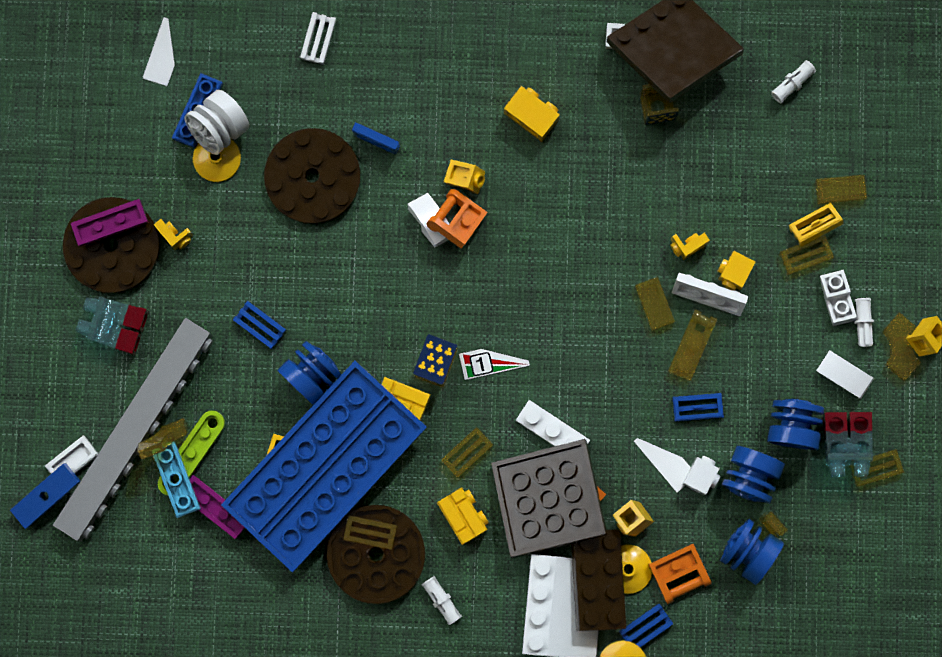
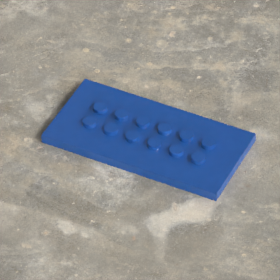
[221,361,427,572]

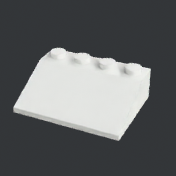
[522,554,598,657]

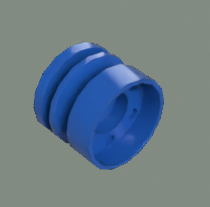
[277,341,342,405]
[767,399,824,450]
[722,446,785,504]
[720,519,784,585]

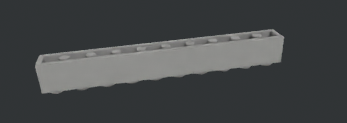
[53,318,213,541]

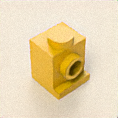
[906,316,942,357]

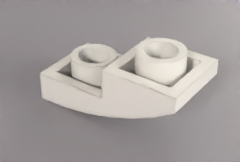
[408,193,449,247]
[820,270,857,326]
[816,350,874,399]

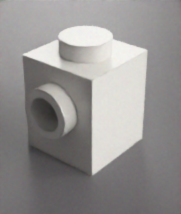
[682,456,720,495]

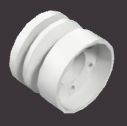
[185,90,249,155]

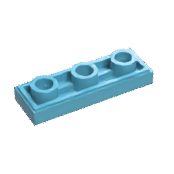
[151,440,201,518]

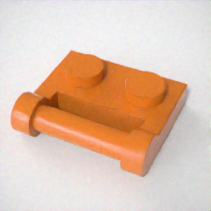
[426,189,487,249]
[648,544,712,605]

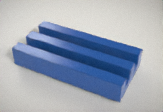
[352,122,400,154]
[233,301,286,349]
[672,393,724,422]
[619,604,673,647]

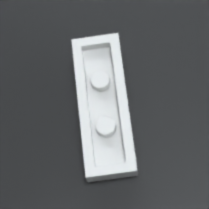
[671,273,748,316]
[516,400,590,446]

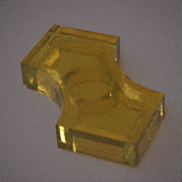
[882,312,921,381]
[138,418,187,459]

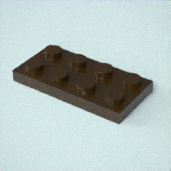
[571,529,626,631]

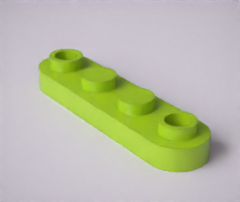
[158,411,225,496]

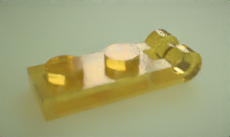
[668,309,717,381]

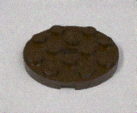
[264,128,361,224]
[63,197,160,293]
[327,505,425,604]

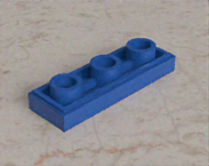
[172,73,223,149]
[10,463,81,529]

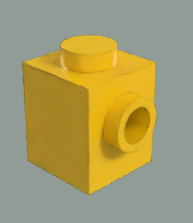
[717,251,755,290]
[613,500,654,537]

